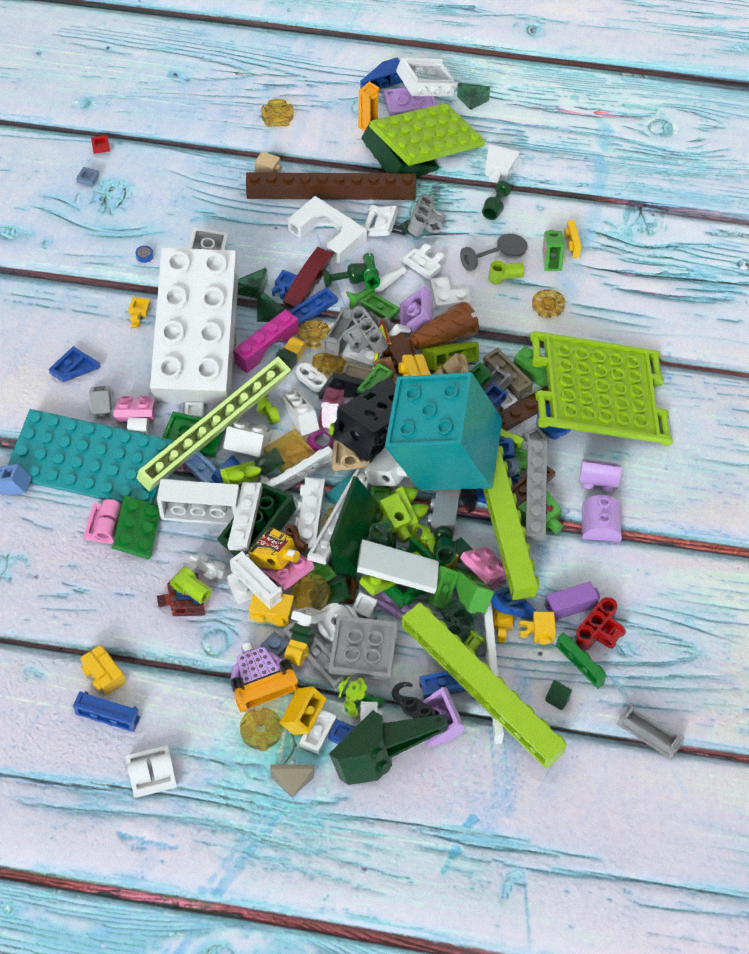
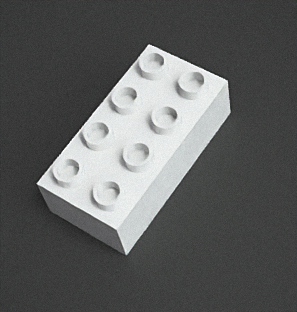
[150,248,239,405]

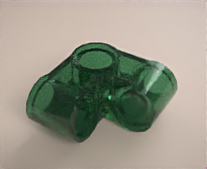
[369,518,396,549]
[439,599,474,643]

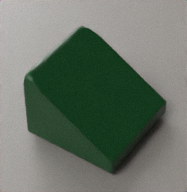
[545,680,572,710]

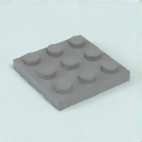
[328,615,398,681]

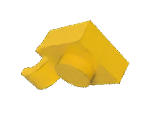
[128,297,151,328]
[493,608,513,643]

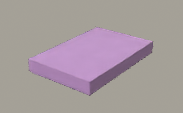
[383,87,437,116]

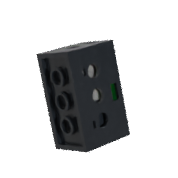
[332,378,396,461]

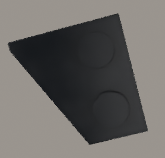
[318,372,364,400]

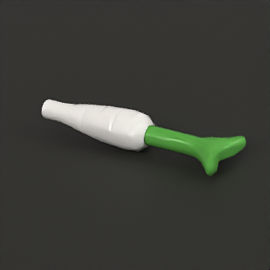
[346,267,407,310]

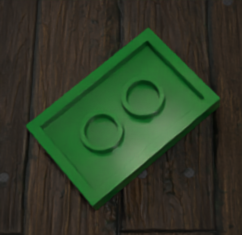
[162,411,226,457]
[112,495,160,560]

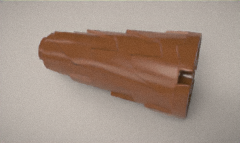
[409,301,479,350]

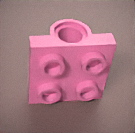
[114,396,156,422]
[84,499,121,544]
[460,547,507,590]
[259,554,315,591]

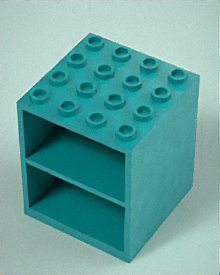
[385,372,502,490]

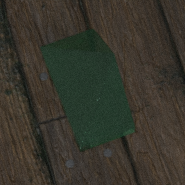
[257,289,284,322]
[254,447,285,476]

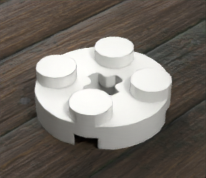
[317,603,357,643]

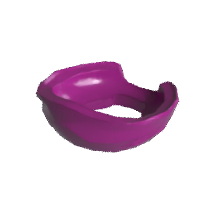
[306,430,335,455]

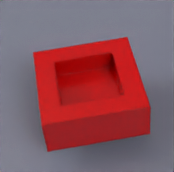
[91,135,110,154]

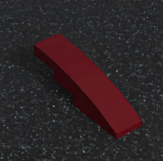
[283,247,333,308]

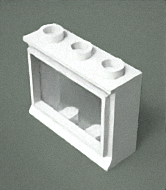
[396,58,458,96]

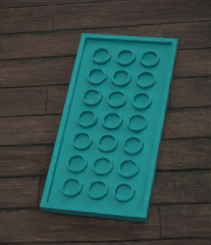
[8,409,173,504]

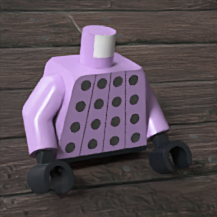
[230,642,294,692]

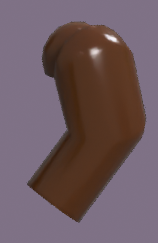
[285,524,308,552]

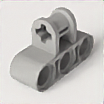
[408,194,445,236]
[343,306,388,353]

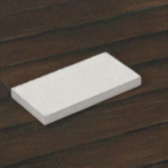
[357,539,439,594]

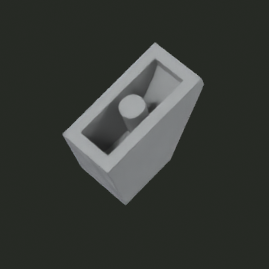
[89,385,111,417]

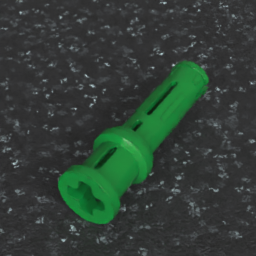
[363,253,380,289]

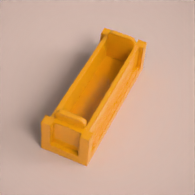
[358,82,379,131]
[234,669,298,713]

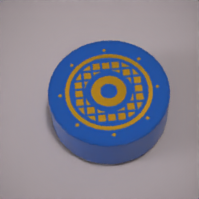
[135,246,154,263]

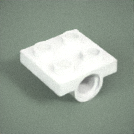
[126,745,177,798]

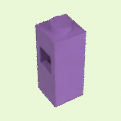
[544,581,600,620]

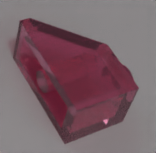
[318,387,345,431]

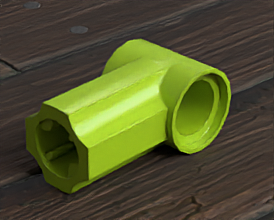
[488,261,524,284]
[170,566,212,604]

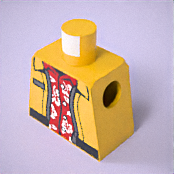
[248,527,300,570]

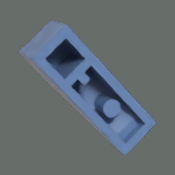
[0,464,32,495]

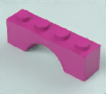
[233,309,299,373]

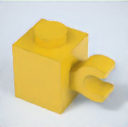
[519,612,556,645]

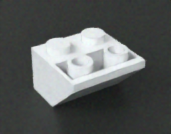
[223,420,273,457]

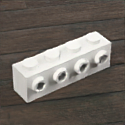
[295,477,325,556]

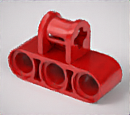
[574,597,626,651]

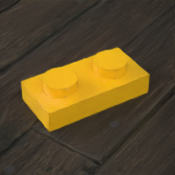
[564,220,581,258]

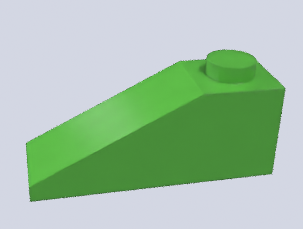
[451,566,494,614]

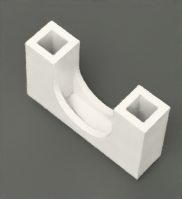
[288,196,367,265]

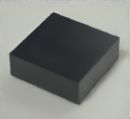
[461,489,476,513]

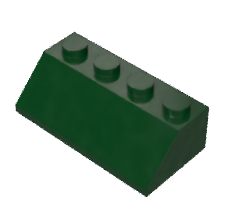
[217,482,296,560]

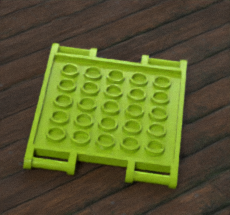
[530,331,673,446]

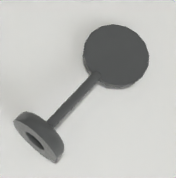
[460,233,528,271]

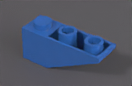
[360,57,403,89]

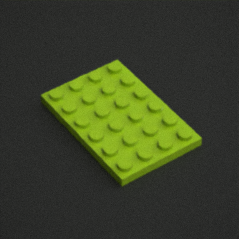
[369,103,486,166]

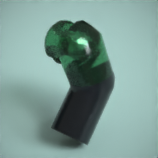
[391,220,410,235]

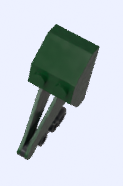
[329,682,449,785]

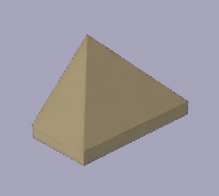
[270,765,314,797]

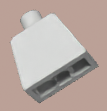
[485,144,520,183]
[364,447,409,486]

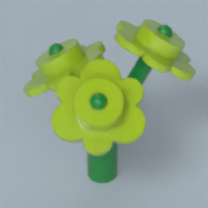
[337,675,384,719]

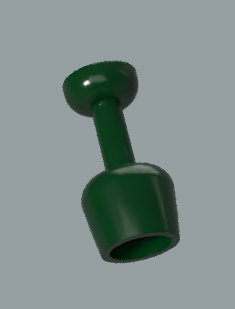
[482,181,512,220]
[322,263,366,288]
[433,526,457,564]

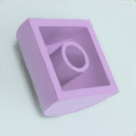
[400,286,434,335]
[579,459,622,492]
[582,495,622,542]
[423,687,465,746]

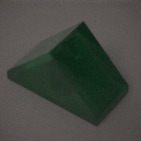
[457,82,490,110]
[237,267,268,300]

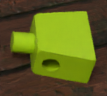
[379,493,413,543]

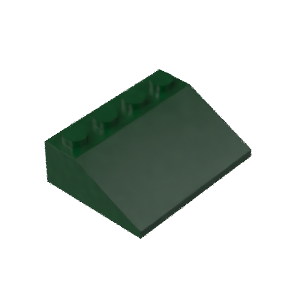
[361,122,439,178]
[329,476,382,579]

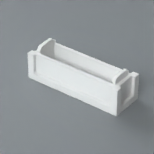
[230,551,283,609]

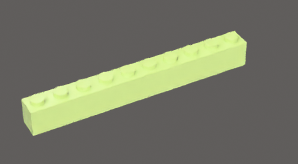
[136,357,291,492]

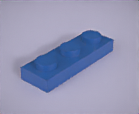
[289,287,338,327]

